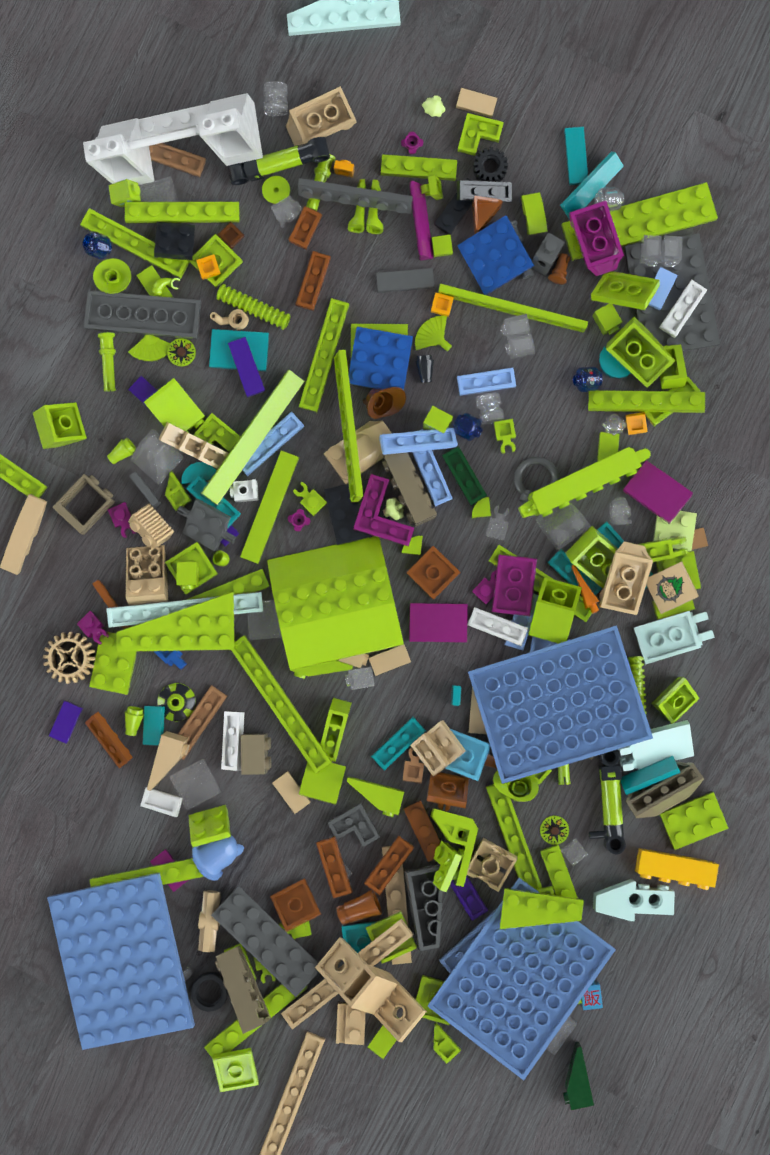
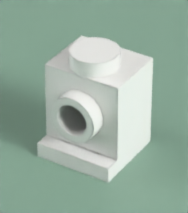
[230,479,259,502]

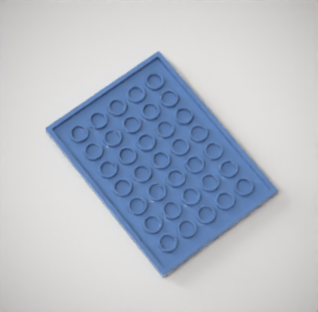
[468,626,653,784]
[47,873,195,1050]
[428,878,616,1080]

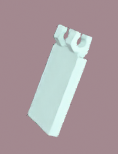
[633,611,715,664]
[618,720,694,771]

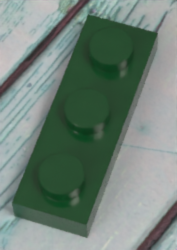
[442,446,487,506]

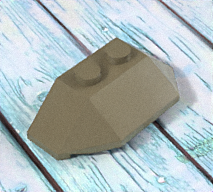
[626,762,704,818]

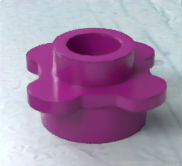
[401,132,424,154]
[288,509,311,532]

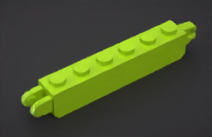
[518,447,651,518]

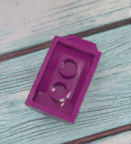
[569,201,624,276]

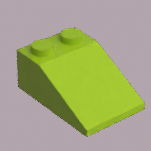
[606,317,675,388]
[566,526,618,589]

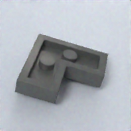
[327,803,380,847]

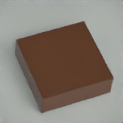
[218,222,245,249]

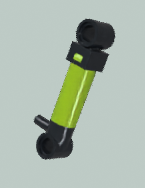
[228,137,330,185]
[588,750,626,855]

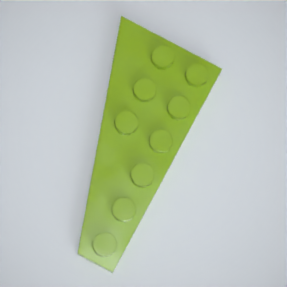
[117,591,235,652]

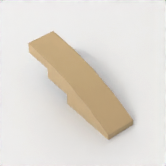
[159,422,229,469]
[0,494,48,575]

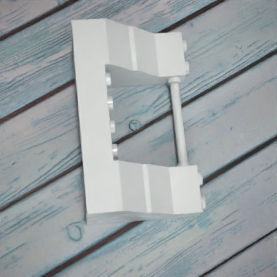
[83,93,263,185]

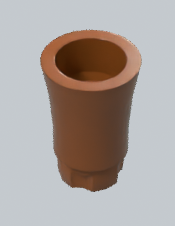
[336,889,382,925]

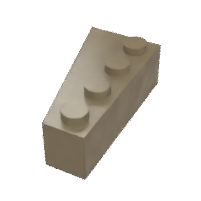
[382,452,437,527]
[215,946,271,1034]

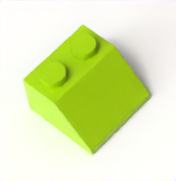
[33,402,87,449]

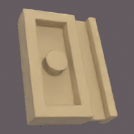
[336,1002,366,1045]

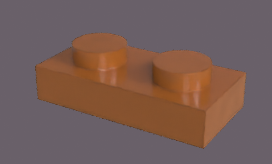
[289,206,322,249]

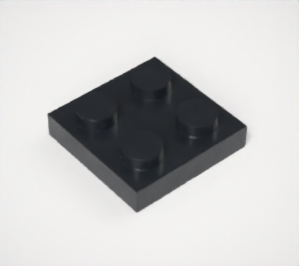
[154,222,195,260]

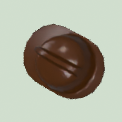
[363,387,406,419]

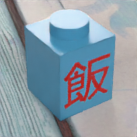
[581,980,603,1010]

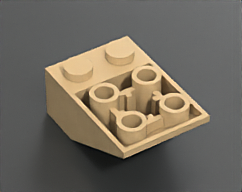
[126,545,168,606]

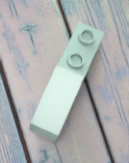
[593,879,675,921]

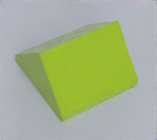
[651,677,700,724]

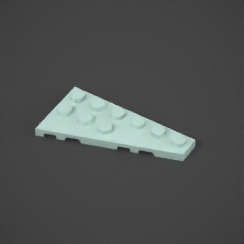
[287,0,401,36]

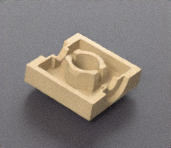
[467,838,517,892]

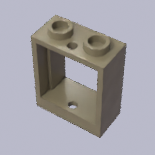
[53,474,115,535]

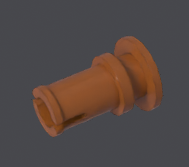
[548,253,570,285]

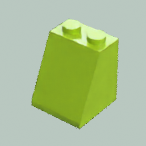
[144,378,205,433]
[529,577,582,644]

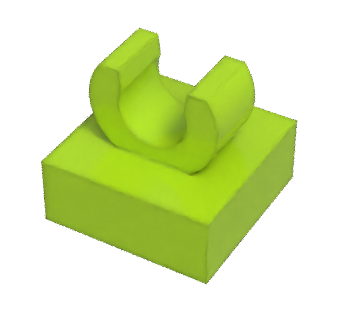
[421,175,443,200]

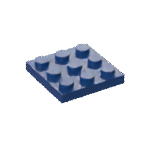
[457,215,535,295]
[349,327,413,390]

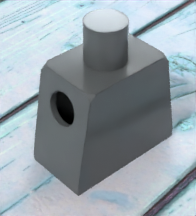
[531,233,565,277]

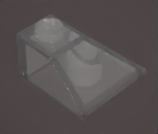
[130,429,184,485]

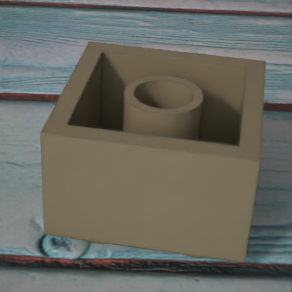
[241,733,272,775]

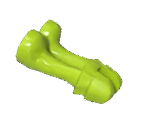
[348,179,383,234]

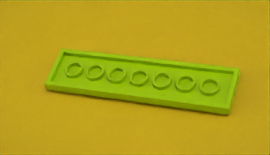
[561,182,718,261]

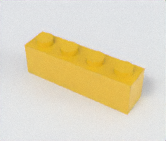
[635,848,719,890]

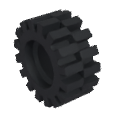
[473,147,508,182]

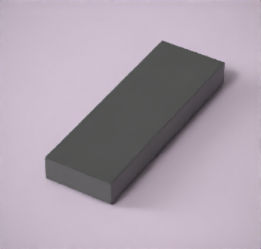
[376,268,434,293]

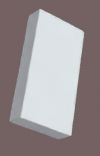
[140,787,183,817]

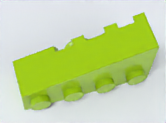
[500,888,584,929]

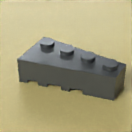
[404,864,443,951]

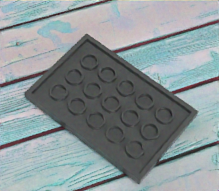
[624,233,720,352]

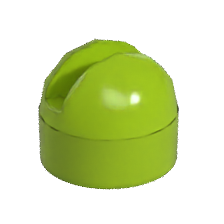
[213,550,230,567]

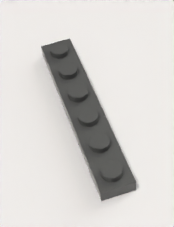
[298,178,413,214]

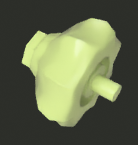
[422,95,445,117]
[383,498,404,520]

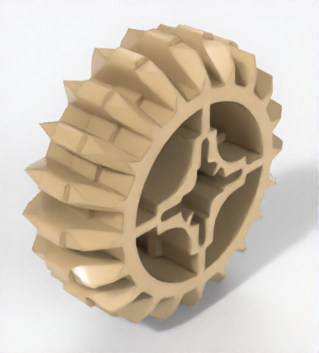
[43,632,96,684]

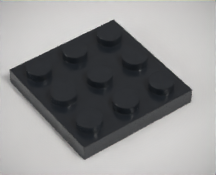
[324,476,390,545]

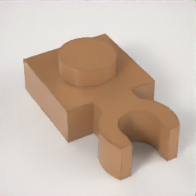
[402,748,424,784]

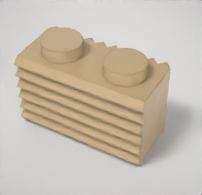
[128,503,174,550]

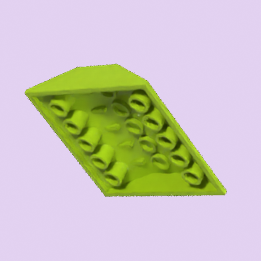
[267,536,404,671]

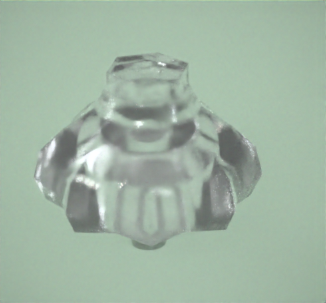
[602,414,627,436]

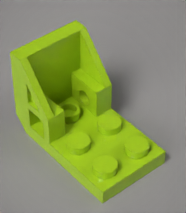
[430,808,478,887]

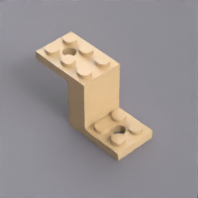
[315,937,427,1042]

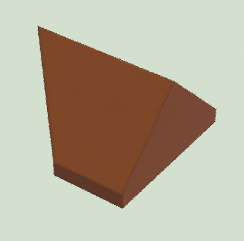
[472,196,503,234]

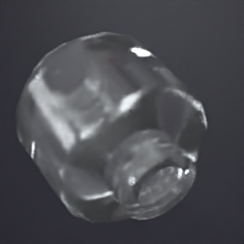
[595,186,624,212]

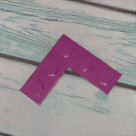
[354,474,414,547]

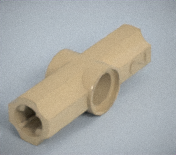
[198,890,221,952]

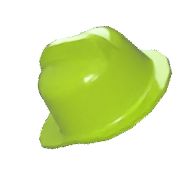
[493,769,539,802]

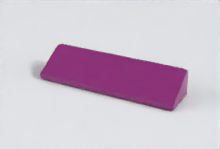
[409,181,434,261]

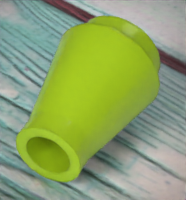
[107,438,136,464]
[125,706,144,736]

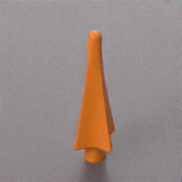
[572,565,599,614]

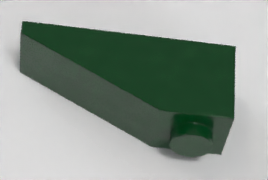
[563,1042,594,1110]

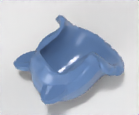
[192,835,244,881]

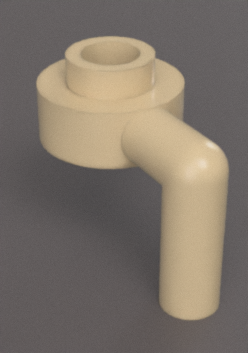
[210,309,249,330]

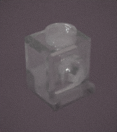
[271,196,302,228]
[609,497,632,526]

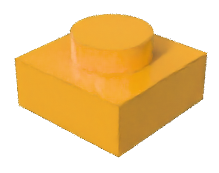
[334,160,355,178]
[196,254,221,280]
[431,292,454,317]
[626,412,648,435]

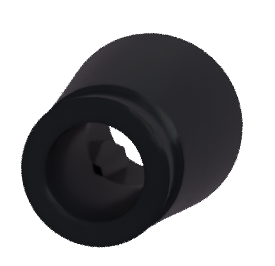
[415,355,434,383]

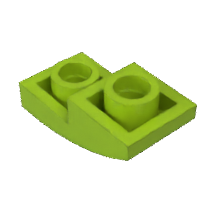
[521,192,548,235]
[367,1017,398,1059]

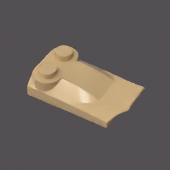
[286,86,357,146]
[324,421,392,484]
[599,541,653,615]

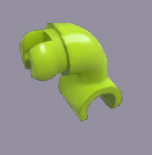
[152,278,180,295]

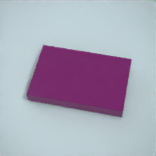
[623,460,693,524]
[492,554,537,616]
[409,603,468,643]

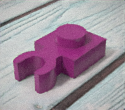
[108,502,136,538]
[472,570,497,605]
[77,611,109,645]

